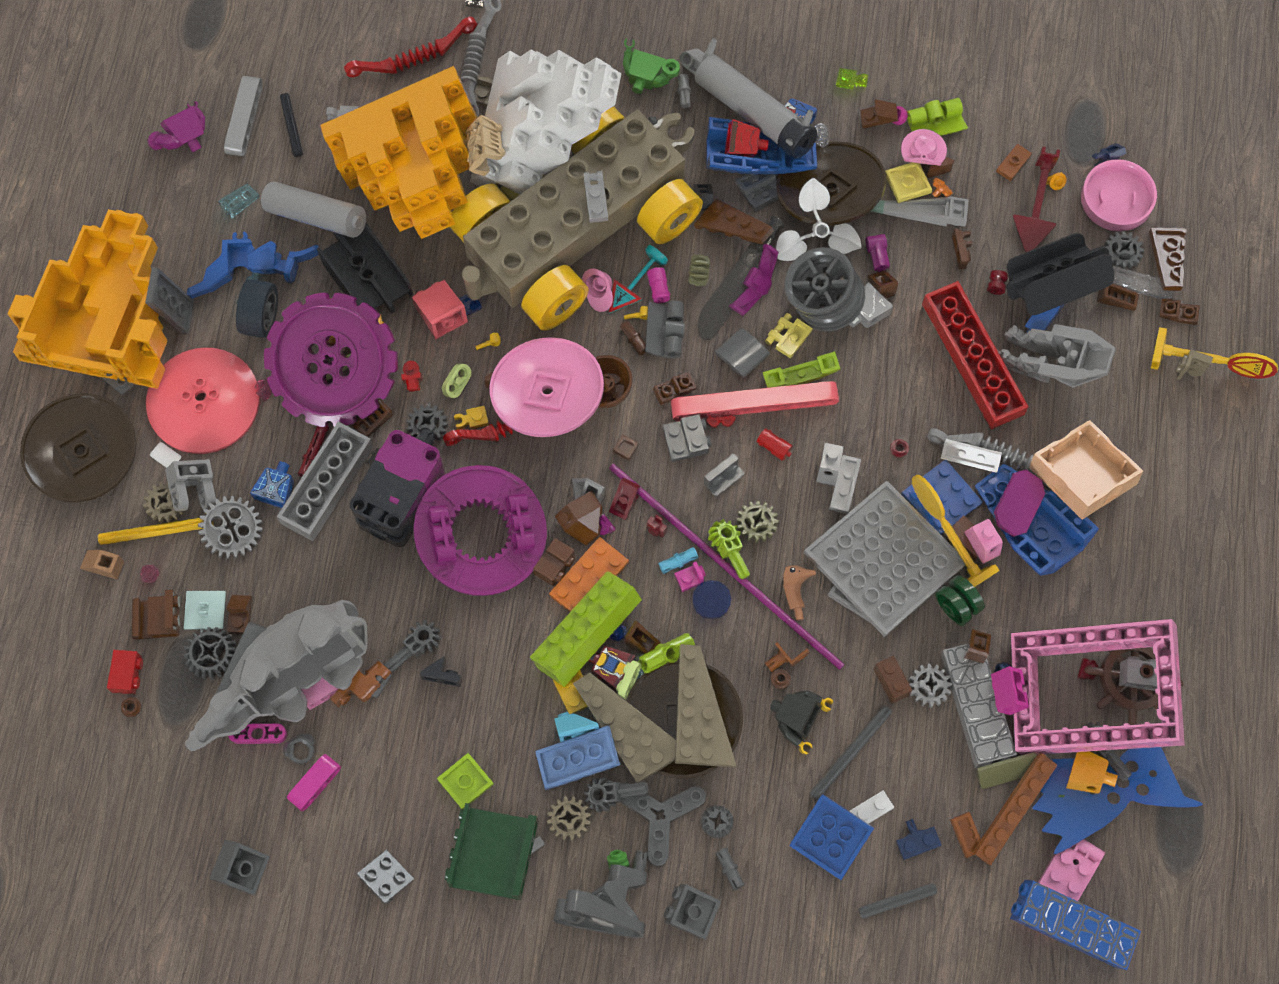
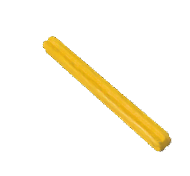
[98,518,214,545]

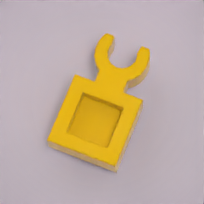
[454,406,489,430]

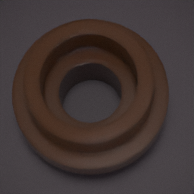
[771,669,791,689]
[121,697,141,717]

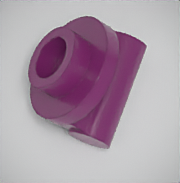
[599,514,616,535]

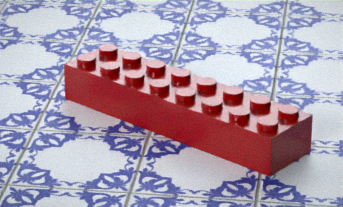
[922,281,1028,430]

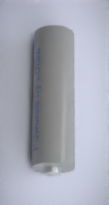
[261,181,366,238]

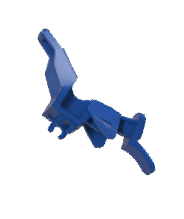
[187,232,320,299]

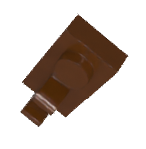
[952,228,973,270]

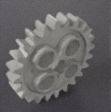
[198,496,262,559]

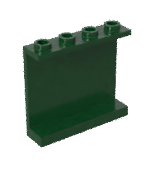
[445,803,539,901]

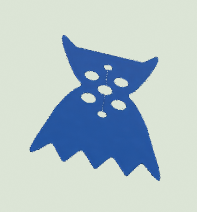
[1032,747,1203,854]

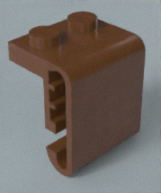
[132,589,180,640]

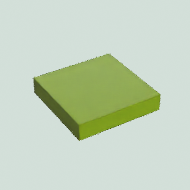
[437,753,494,809]

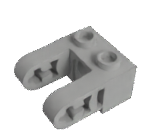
[165,459,216,511]

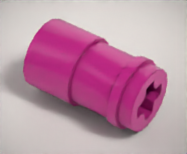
[647,267,670,303]

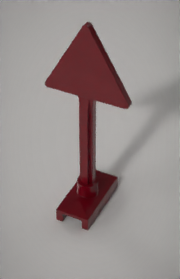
[1013,146,1061,253]

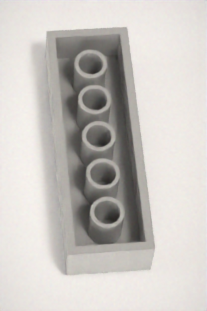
[277,422,374,541]

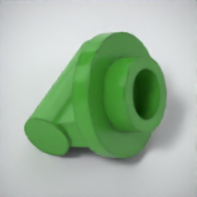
[607,850,630,869]

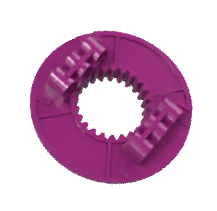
[414,465,547,596]

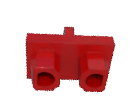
[401,361,423,392]

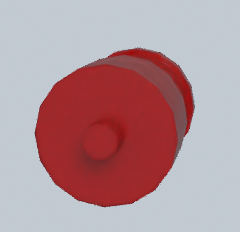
[756,428,793,461]

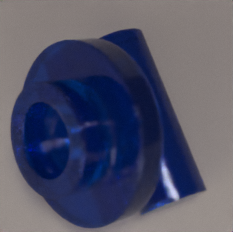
[610,623,628,641]

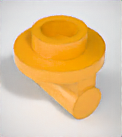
[1046,172,1067,190]

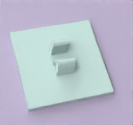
[184,591,226,629]

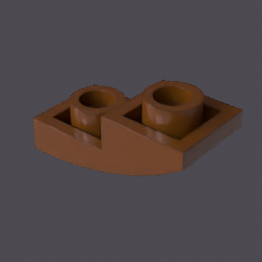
[1159,299,1200,325]
[653,372,697,405]

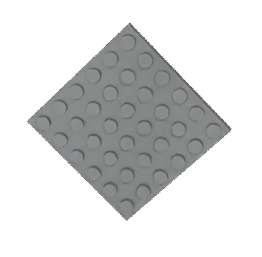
[803,481,966,637]

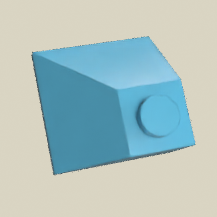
[554,712,599,742]

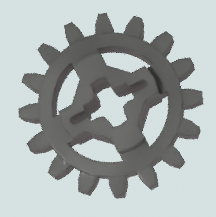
[1104,231,1144,271]
[406,403,448,444]

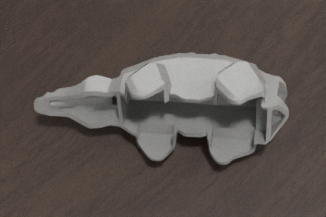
[185,600,367,751]

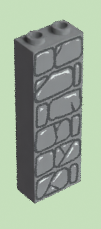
[940,644,1017,768]

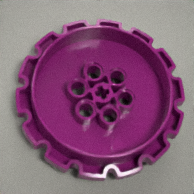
[264,293,398,427]

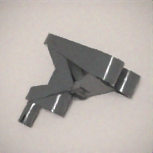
[553,851,648,938]

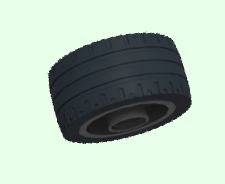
[236,280,278,338]

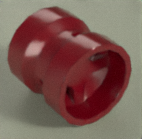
[987,270,1008,295]

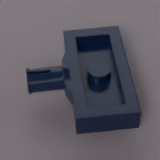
[896,819,942,860]

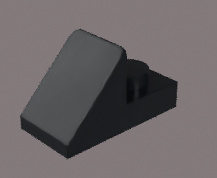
[693,184,713,210]
[420,656,462,687]

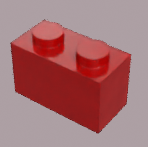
[107,650,143,695]

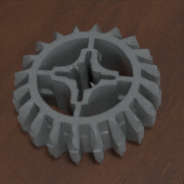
[183,627,237,680]

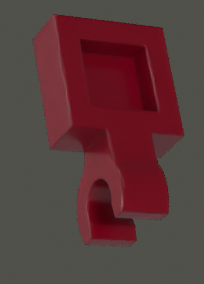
[647,514,667,538]

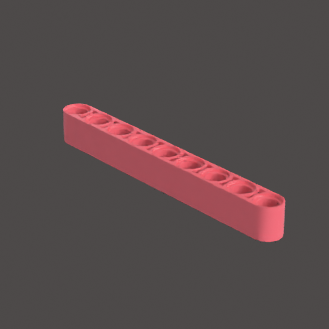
[671,381,839,421]

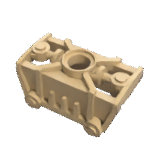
[466,115,505,176]

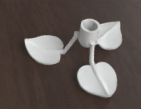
[776,178,861,261]

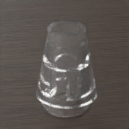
[814,123,829,147]

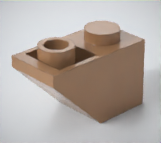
[80,550,124,579]

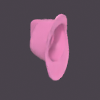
[582,268,613,312]

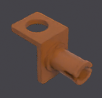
[765,642,810,673]

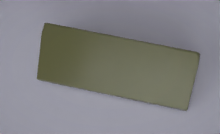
[976,752,1036,789]

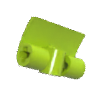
[907,98,968,136]

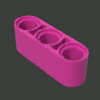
[287,754,341,812]

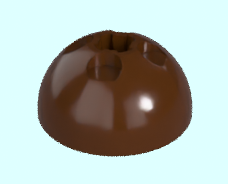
[595,355,633,409]

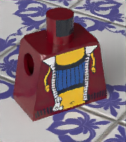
[588,646,635,693]

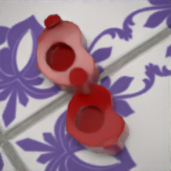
[706,415,736,428]

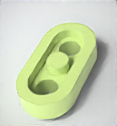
[442,364,471,398]
[616,660,641,700]

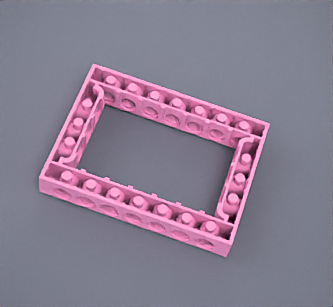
[1011,619,1185,755]

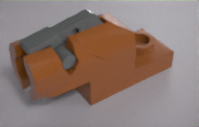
[330,661,392,708]

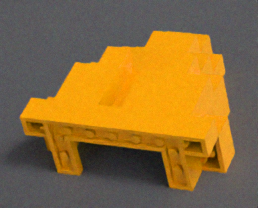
[320,66,478,239]
[8,209,168,389]

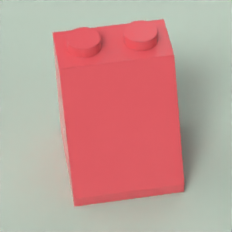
[412,280,468,340]

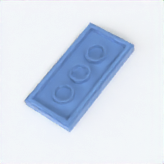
[535,726,620,790]

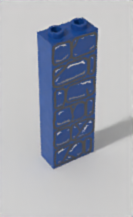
[1010,880,1141,970]

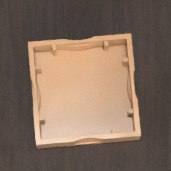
[1029,420,1143,520]

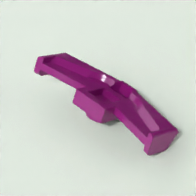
[729,244,779,316]

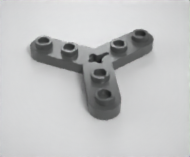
[621,783,706,867]

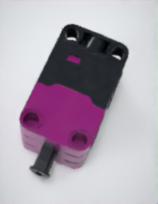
[350,428,445,547]

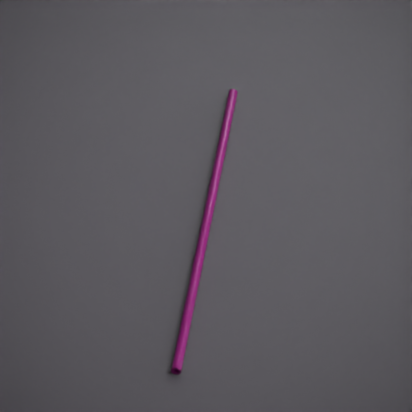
[609,463,845,670]

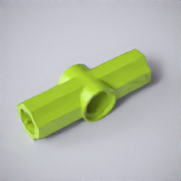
[638,633,695,673]

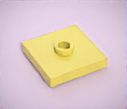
[885,162,932,203]

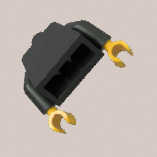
[770,690,833,754]

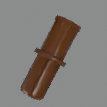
[620,321,646,355]

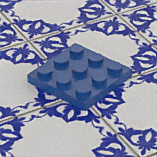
[901,460,983,535]
[789,794,874,880]

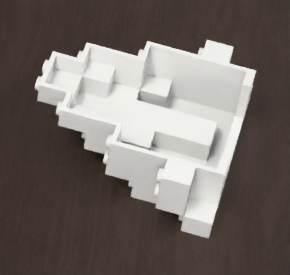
[470,50,621,194]

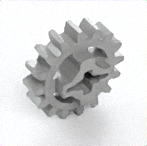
[909,664,952,708]

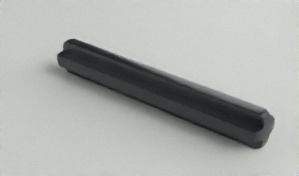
[280,93,303,157]

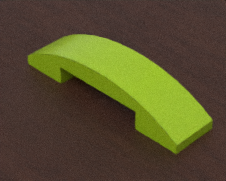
[763,352,840,388]

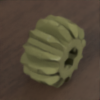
[688,254,710,286]

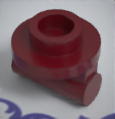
[1078,658,1099,680]

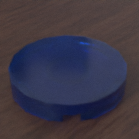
[692,580,731,619]

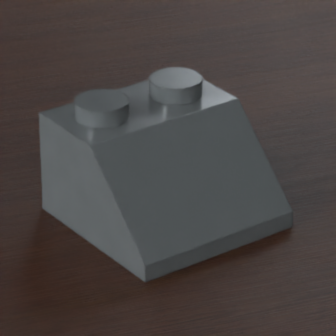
[209,840,270,895]

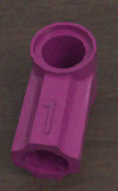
[865,234,890,272]

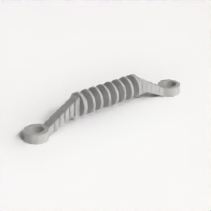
[460,0,501,117]
[927,428,1052,491]

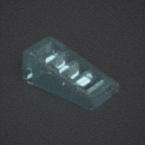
[218,183,260,219]

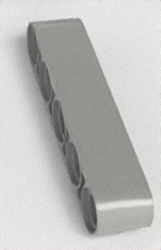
[224,76,263,156]

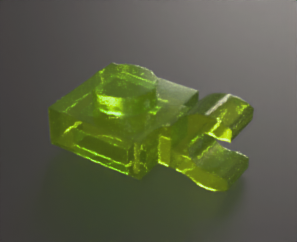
[836,68,869,89]

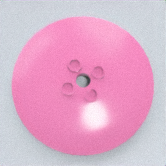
[490,338,604,437]

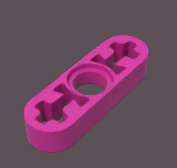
[228,724,287,744]

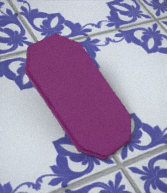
[994,470,1045,537]

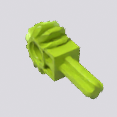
[708,519,750,579]

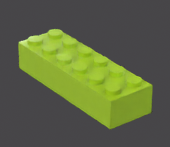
[530,571,642,687]

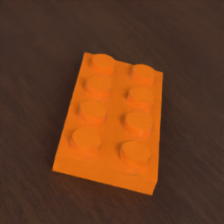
[549,537,629,612]

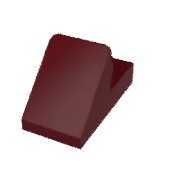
[609,477,640,520]

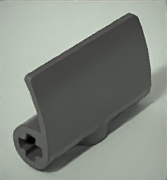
[645,301,685,358]

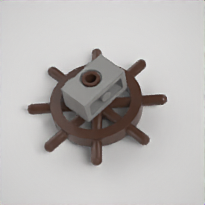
[1085,647,1183,725]

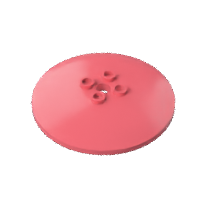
[146,348,260,454]

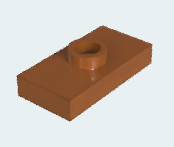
[996,143,1032,181]
[949,812,981,858]

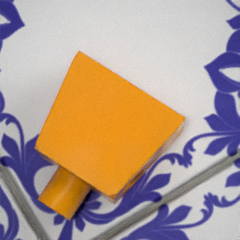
[1066,751,1118,793]

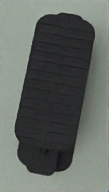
[317,223,413,314]
[1006,233,1115,315]

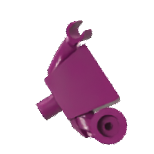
[147,101,205,153]

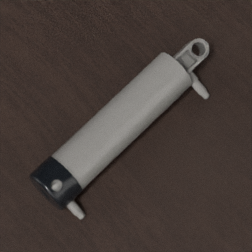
[680,38,817,158]

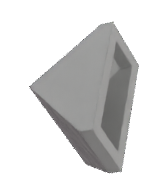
[572,478,605,504]

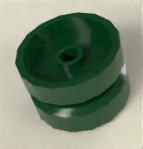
[935,575,985,626]

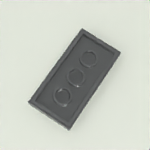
[145,268,194,334]

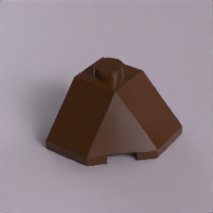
[555,491,602,545]

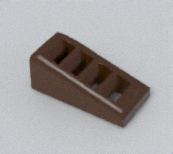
[1097,283,1139,311]
[352,398,393,437]

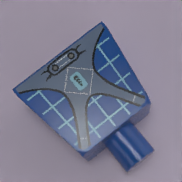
[250,461,294,508]

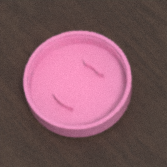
[1081,160,1157,231]

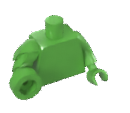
[623,38,680,94]

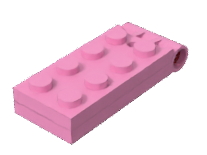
[1038,839,1105,901]

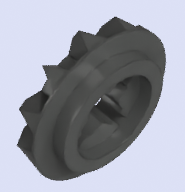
[701,805,734,838]

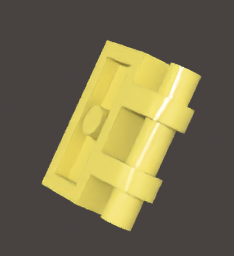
[765,313,813,359]

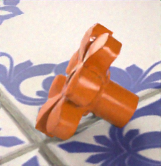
[932,177,953,198]

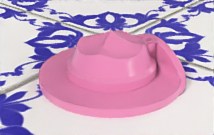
[901,129,947,166]

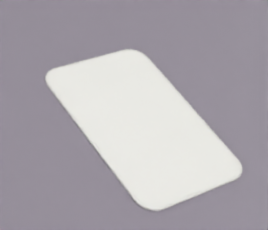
[150,442,181,468]

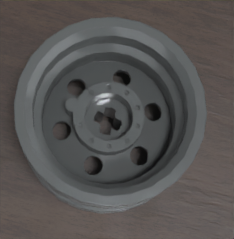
[785,247,865,332]

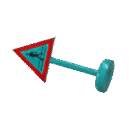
[609,245,668,314]

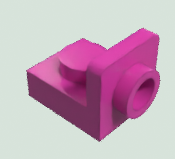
[674,562,706,592]

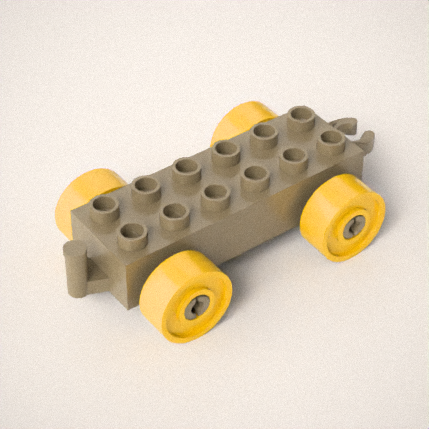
[450,106,703,330]

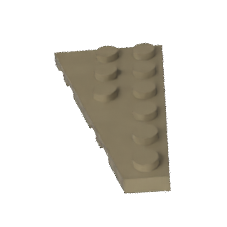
[675,644,736,768]
[573,673,676,783]

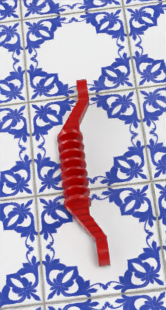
[344,17,478,78]
[442,420,513,446]

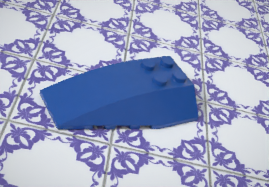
[706,117,817,174]
[975,464,1099,576]

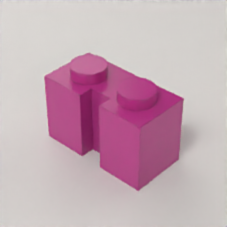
[991,666,1029,715]

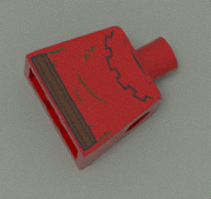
[725,120,768,158]

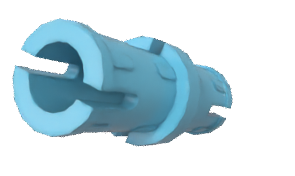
[658,547,698,574]

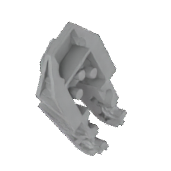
[998,324,1116,388]

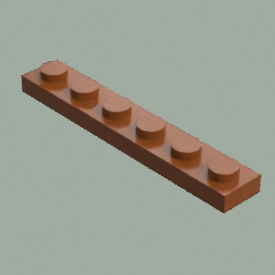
[972,752,1057,866]

